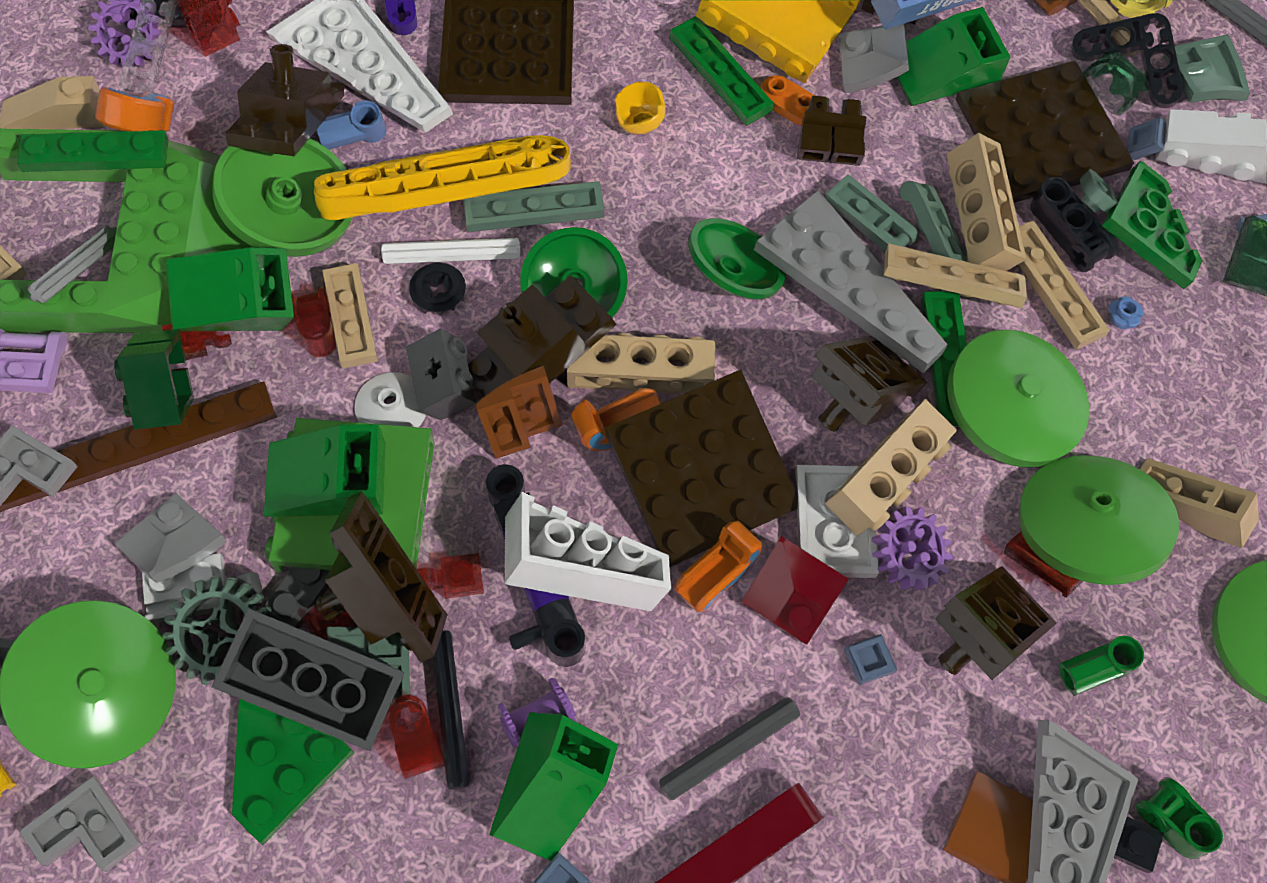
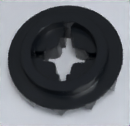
[409,262,466,316]

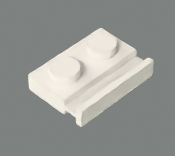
[142,553,226,624]

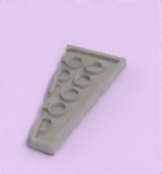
[754,190,948,373]
[1028,720,1139,883]

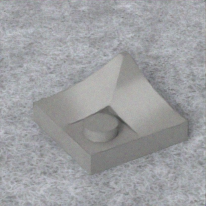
[839,24,909,93]
[114,493,226,583]

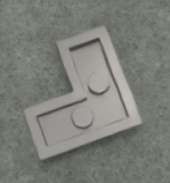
[0,425,78,506]
[19,776,142,872]

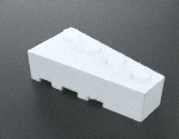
[1155,109,1267,184]
[504,492,671,611]

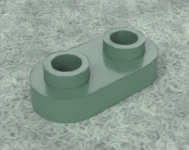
[1079,169,1118,213]

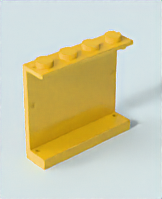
[696,0,861,83]

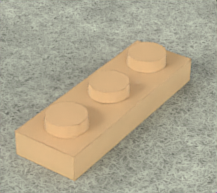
[323,263,378,369]

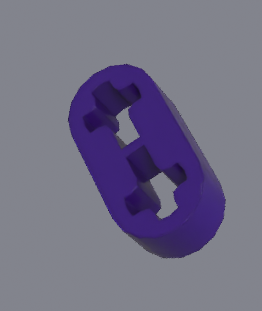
[385,0,418,35]

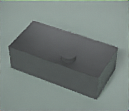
[212,608,404,752]

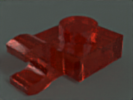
[417,553,484,599]

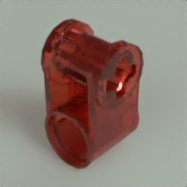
[291,286,337,358]
[389,694,445,779]

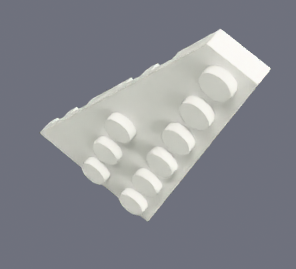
[266,0,453,133]

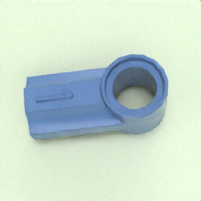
[317,100,387,150]

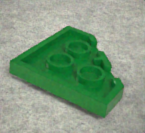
[1102,161,1202,289]
[232,699,355,845]

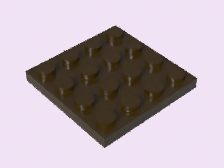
[438,0,574,105]
[955,60,1134,203]
[603,369,798,567]

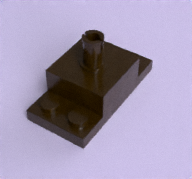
[225,44,344,157]
[468,275,617,397]
[810,336,927,432]
[316,490,448,663]
[935,566,1057,680]

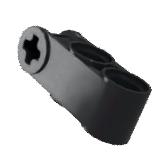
[1030,177,1117,273]

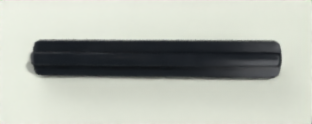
[433,630,469,790]

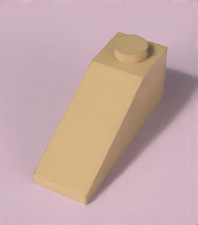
[0,76,103,129]
[1140,458,1259,548]

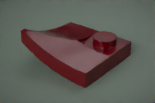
[741,536,849,645]

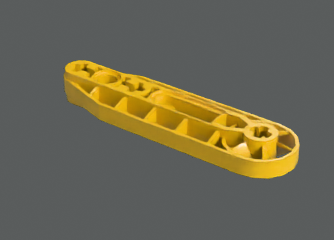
[314,135,571,220]

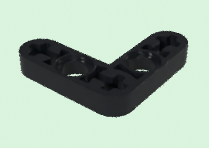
[1071,13,1183,108]

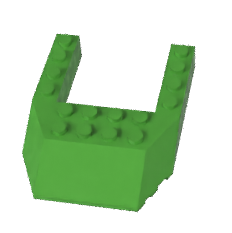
[0,128,255,334]

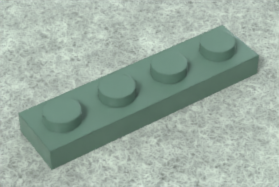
[464,181,604,232]

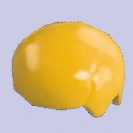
[615,82,666,135]

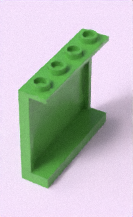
[265,418,435,573]

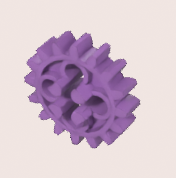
[88,0,166,68]
[871,506,953,591]

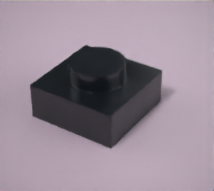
[1114,817,1164,874]

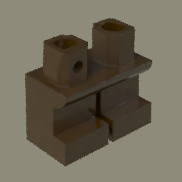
[797,95,867,166]

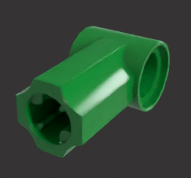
[1058,635,1144,696]

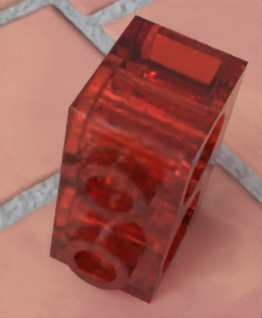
[176,0,240,57]

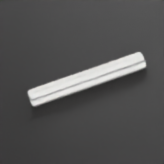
[381,238,520,264]

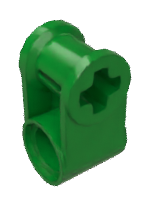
[1135,777,1223,859]

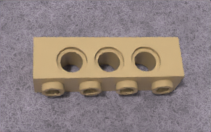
[947,133,1027,271]
[567,333,715,393]
[824,399,957,536]

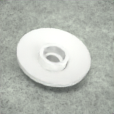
[355,372,426,427]

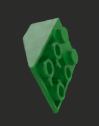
[896,7,1011,106]
[165,247,294,331]
[264,424,386,517]
[489,712,619,861]

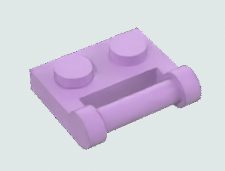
[0,329,67,393]

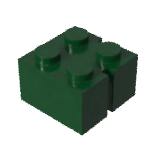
[114,329,194,430]

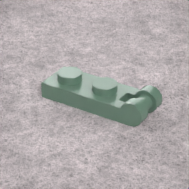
[825,174,919,254]
[900,181,967,262]

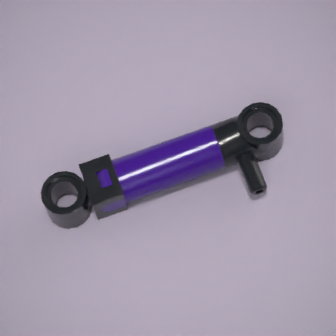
[486,464,586,667]

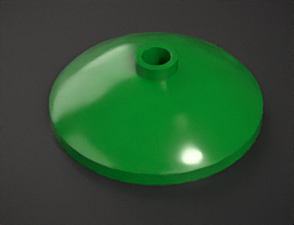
[688,218,785,300]
[520,227,628,318]

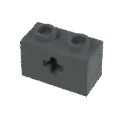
[406,329,476,420]

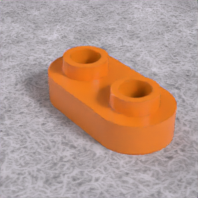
[761,75,814,125]

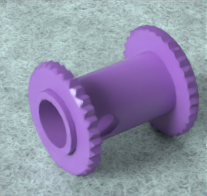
[498,678,576,748]

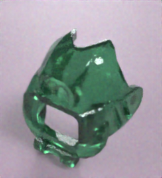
[1083,51,1148,116]

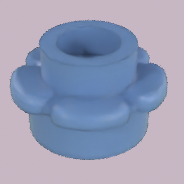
[1108,296,1144,329]

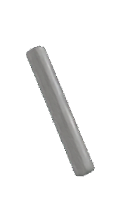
[28,226,117,303]

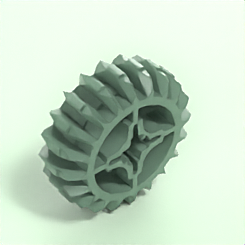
[162,576,272,685]

